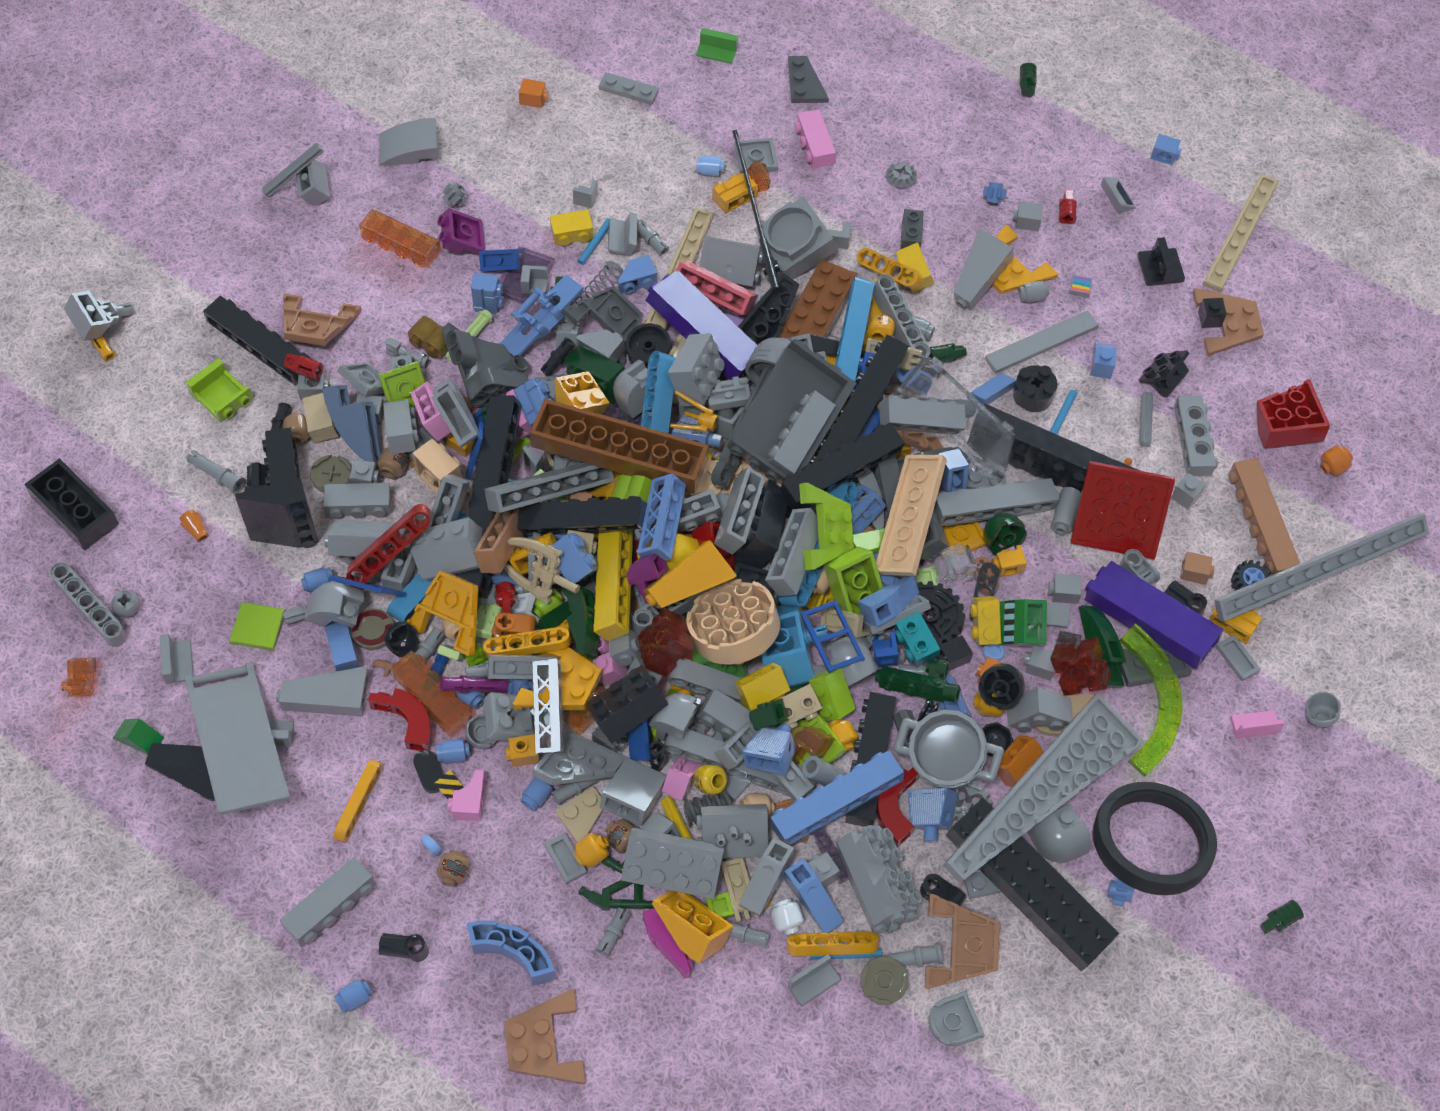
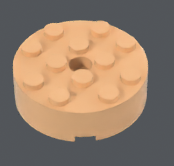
[686,579,780,664]

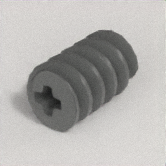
[683,790,732,828]

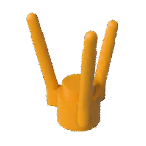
[669,390,719,433]

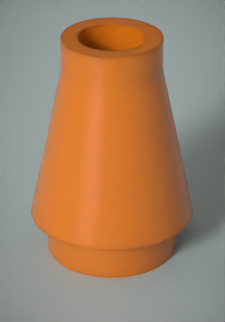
[179,509,209,542]

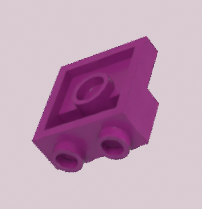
[437,208,485,255]

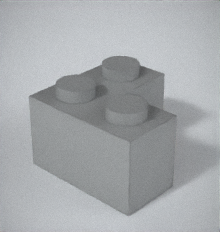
[1007,687,1072,732]

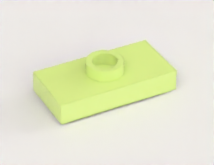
[476,603,502,639]

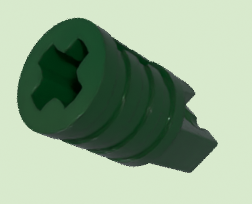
[1020,63,1037,98]
[928,343,967,365]
[1260,899,1304,934]

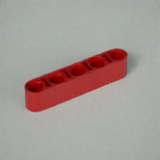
[346,504,431,587]

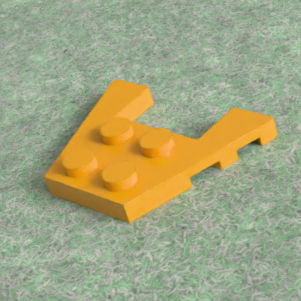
[992,224,1058,294]
[406,570,478,656]
[513,638,602,710]

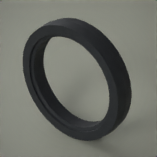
[1093,782,1217,895]

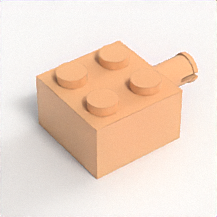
[412,439,473,501]

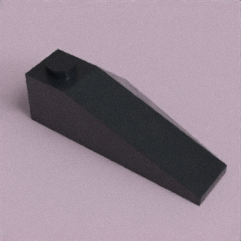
[738,272,799,345]
[145,743,215,801]

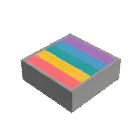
[1069,275,1093,298]

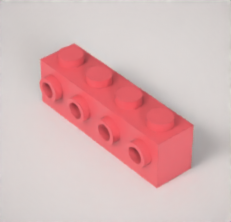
[676,261,758,316]

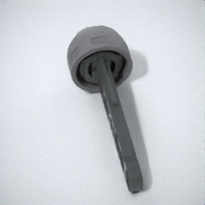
[711,338,791,487]

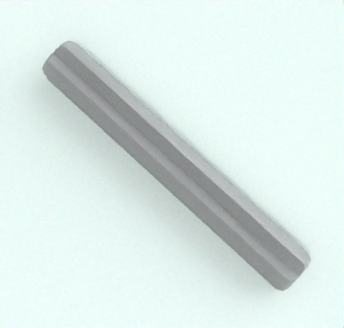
[262,143,324,197]

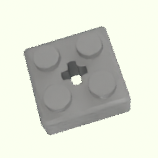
[484,692,534,741]

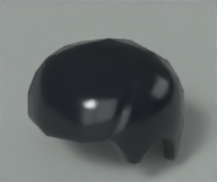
[384,621,419,657]
[982,722,1013,757]

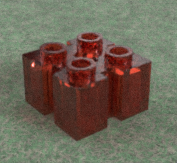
[637,608,694,677]
[1050,637,1111,696]

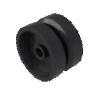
[626,323,672,369]

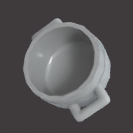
[894,709,1004,790]

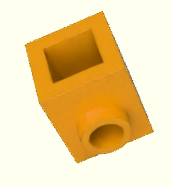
[505,734,539,767]

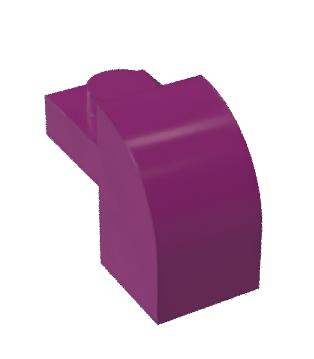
[627,553,668,603]

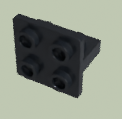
[1137,237,1185,286]
[1139,350,1190,397]

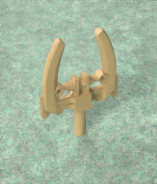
[504,537,580,604]

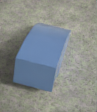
[325,621,359,671]

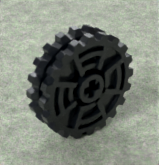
[893,581,965,646]

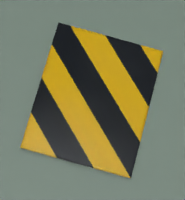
[435,770,464,800]

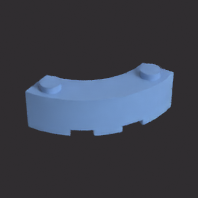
[466,921,556,986]

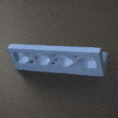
[637,473,686,561]
[852,484,886,534]

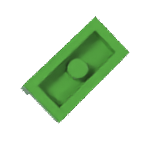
[696,28,738,64]

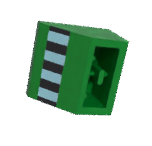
[999,599,1047,647]

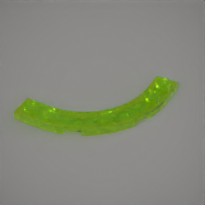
[1119,624,1183,777]

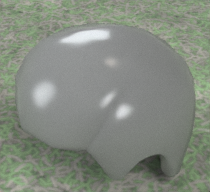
[1306,692,1341,728]
[465,715,497,749]

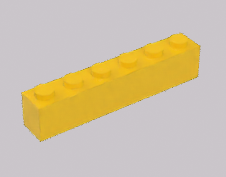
[593,531,633,641]

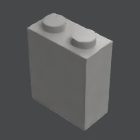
[600,757,667,826]

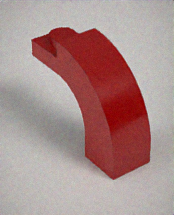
[368,688,432,751]
[876,767,919,848]

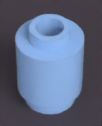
[696,155,725,176]

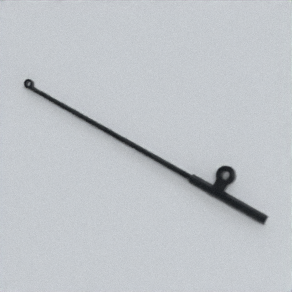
[732,129,780,293]

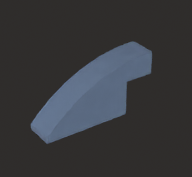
[322,385,382,465]

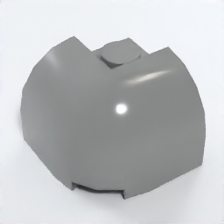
[613,360,648,418]
[304,581,364,628]
[826,635,879,686]
[649,692,701,741]
[1027,804,1091,864]

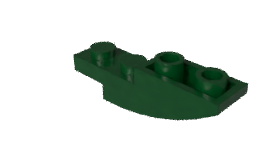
[562,575,599,659]
[1079,605,1126,688]

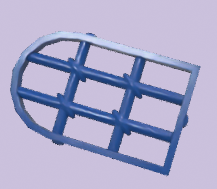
[466,422,484,480]

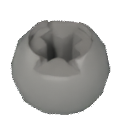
[111,590,140,618]

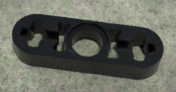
[969,563,999,623]

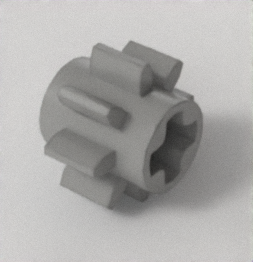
[443,182,467,207]

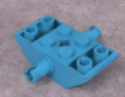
[759,605,828,688]

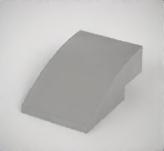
[379,118,438,165]

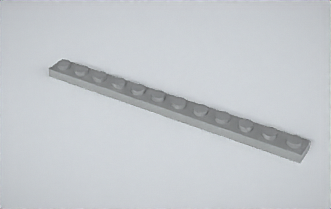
[1214,513,1429,621]

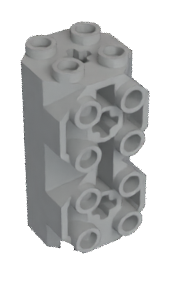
[835,825,922,934]

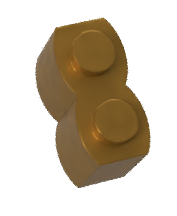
[408,316,448,360]

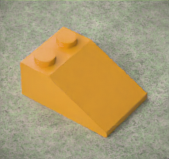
[652,890,733,963]

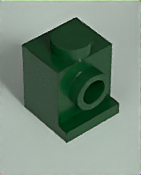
[749,698,788,730]

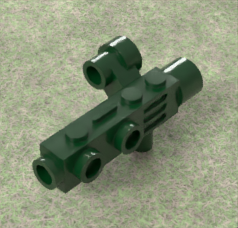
[874,659,960,707]

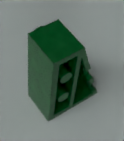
[563,346,625,409]

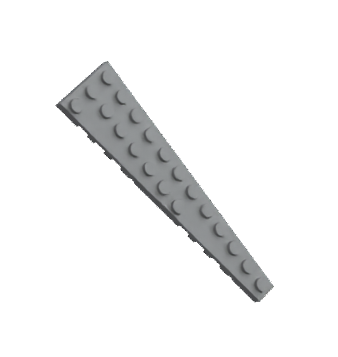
[943,693,1145,883]

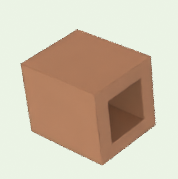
[1180,552,1215,585]

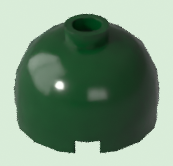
[983,513,1027,555]

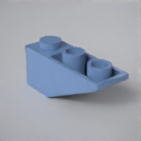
[857,576,919,627]
[784,858,844,933]

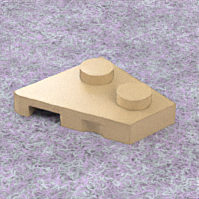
[555,786,604,843]

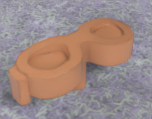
[371,659,404,679]

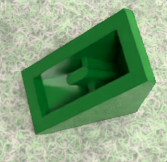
[113,719,164,755]

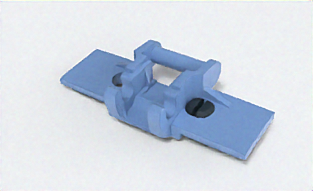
[500,275,584,356]

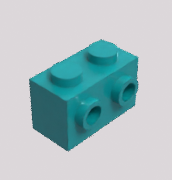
[895,612,940,667]

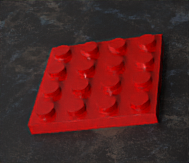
[1070,461,1175,560]

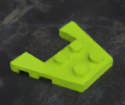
[799,483,854,570]

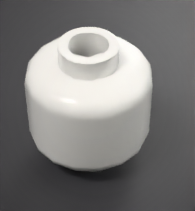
[770,898,804,935]

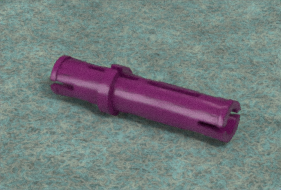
[439,675,508,693]

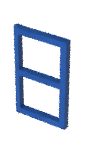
[329,575,406,596]
[800,600,865,673]

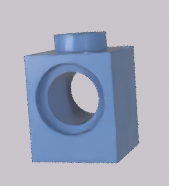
[1150,134,1182,165]

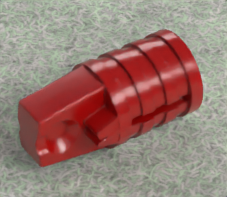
[1059,189,1077,224]
[284,354,324,381]
[495,581,516,613]

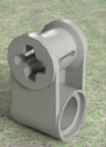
[1120,549,1161,584]

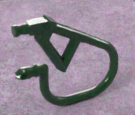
[578,855,694,911]

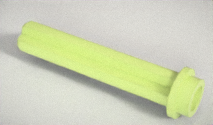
[445,309,493,362]

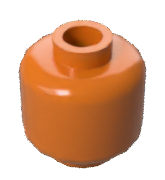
[1320,445,1353,476]

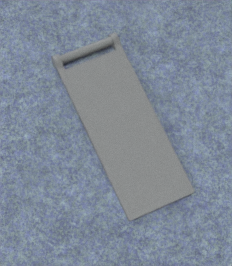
[184,662,289,815]

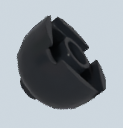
[978,663,1025,710]

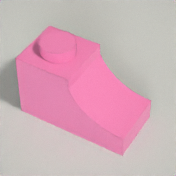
[662,757,701,801]
[448,770,486,821]

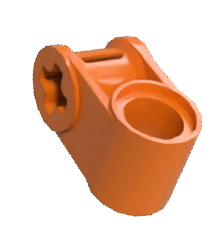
[492,613,536,637]

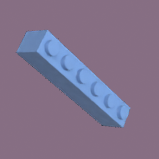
[770,750,904,845]

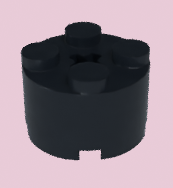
[1013,365,1058,412]

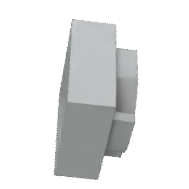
[754,196,839,279]

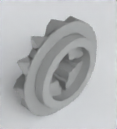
[886,161,917,188]

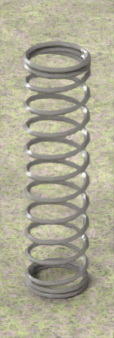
[557,261,623,326]

